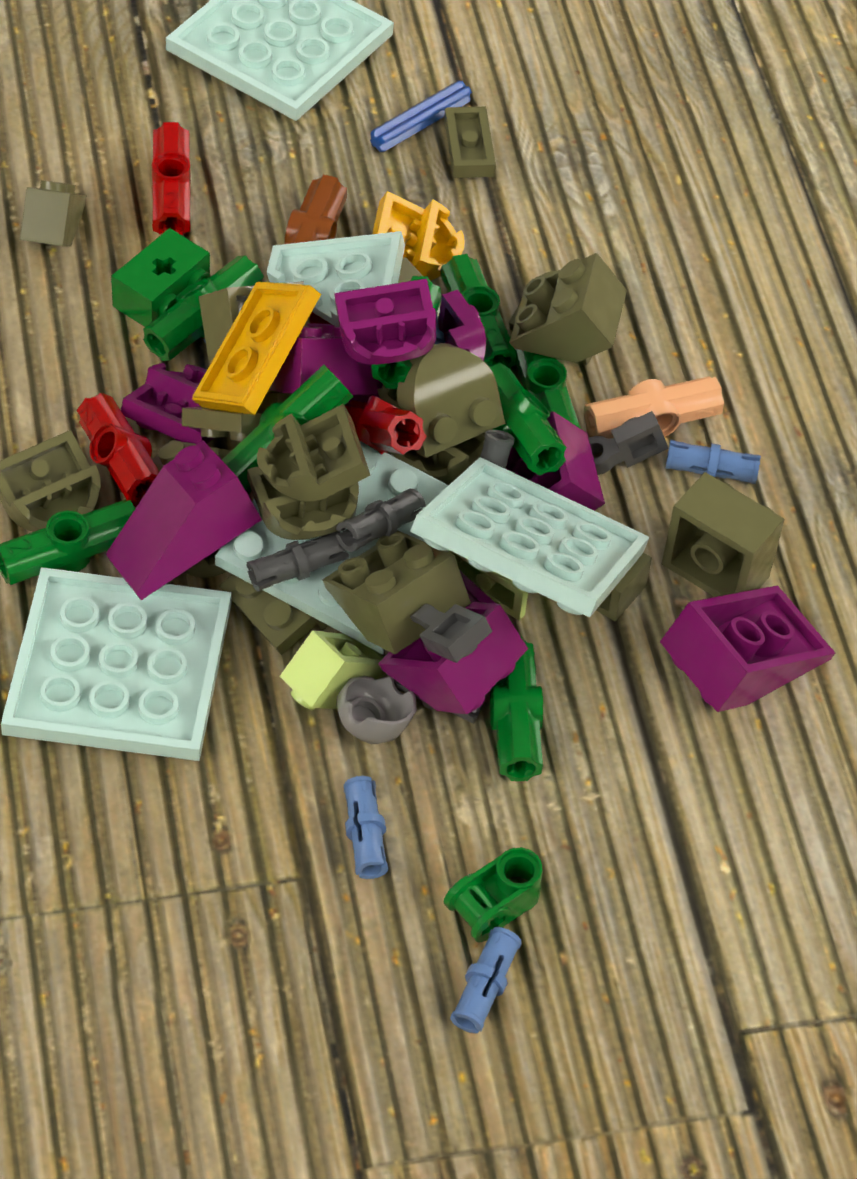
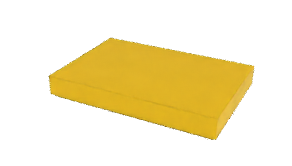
[192,282,321,415]

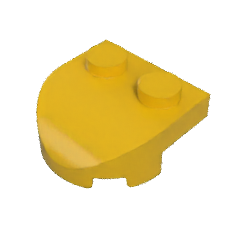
[372,191,465,281]

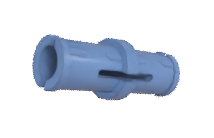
[665,440,761,484]
[343,776,388,879]
[450,927,522,1033]

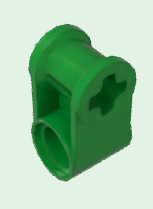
[443,847,543,942]

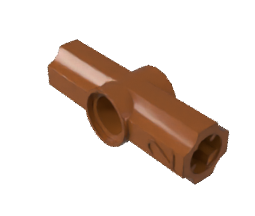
[285,174,347,244]

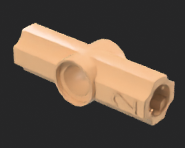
[583,376,724,439]

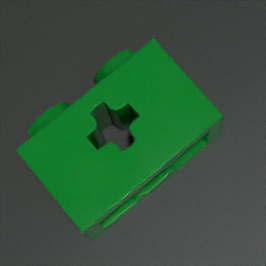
[111,228,211,327]

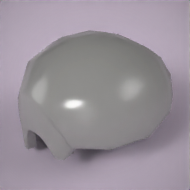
[336,676,417,744]

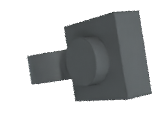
[588,411,669,475]
[410,604,492,663]

